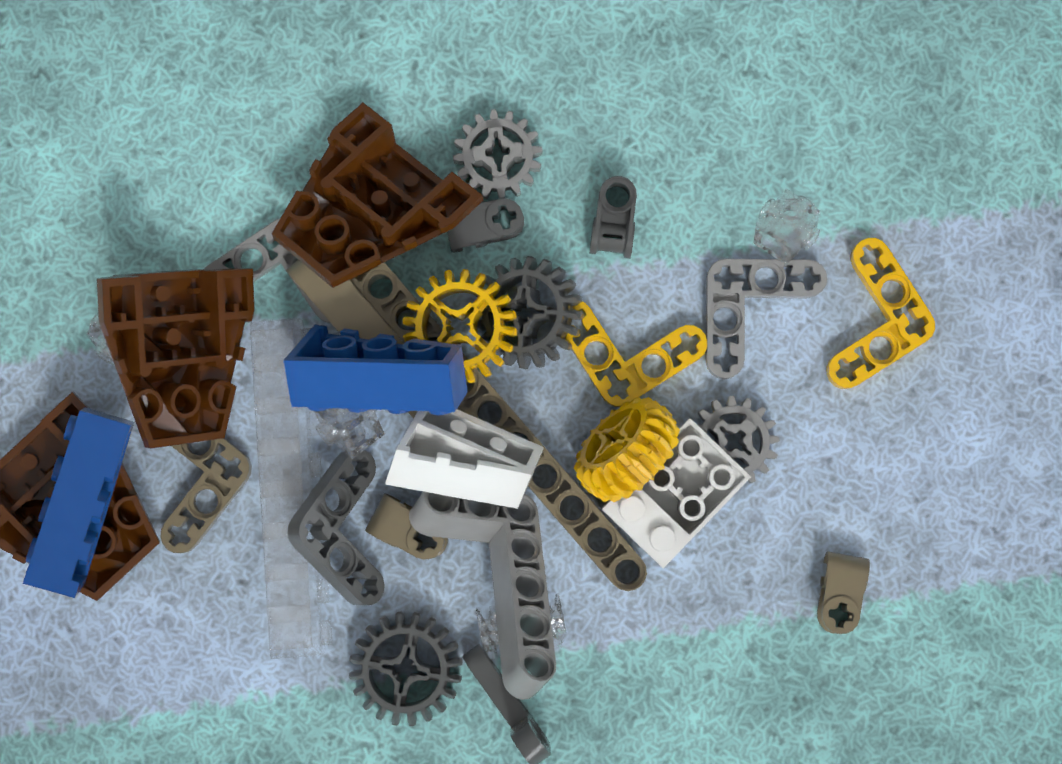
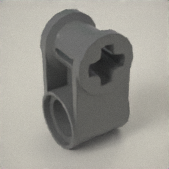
[589,176,637,259]
[447,199,524,253]

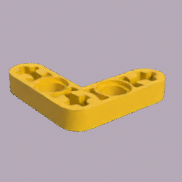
[826,238,935,389]
[565,301,707,407]

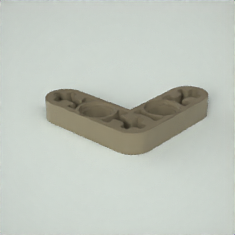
[160,438,252,553]

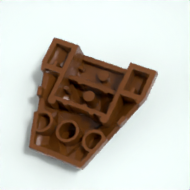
[272,102,483,288]
[97,268,255,449]
[0,391,160,601]

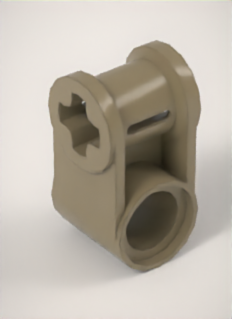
[365,493,448,560]
[817,551,870,634]

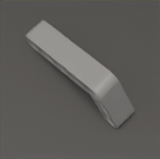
[409,492,556,700]

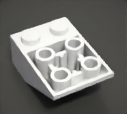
[601,418,751,568]

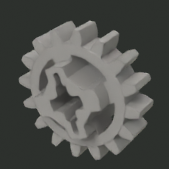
[453,109,542,200]
[697,396,780,483]

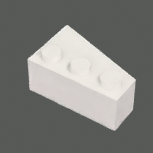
[385,409,544,509]

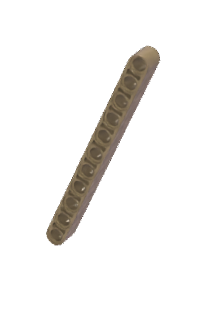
[350,263,647,591]

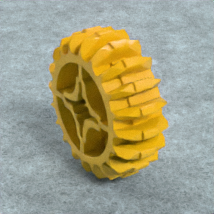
[403,269,518,383]
[574,397,680,503]

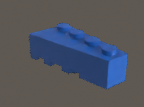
[283,324,468,415]
[22,407,135,598]

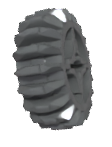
[475,256,584,369]
[349,611,463,726]

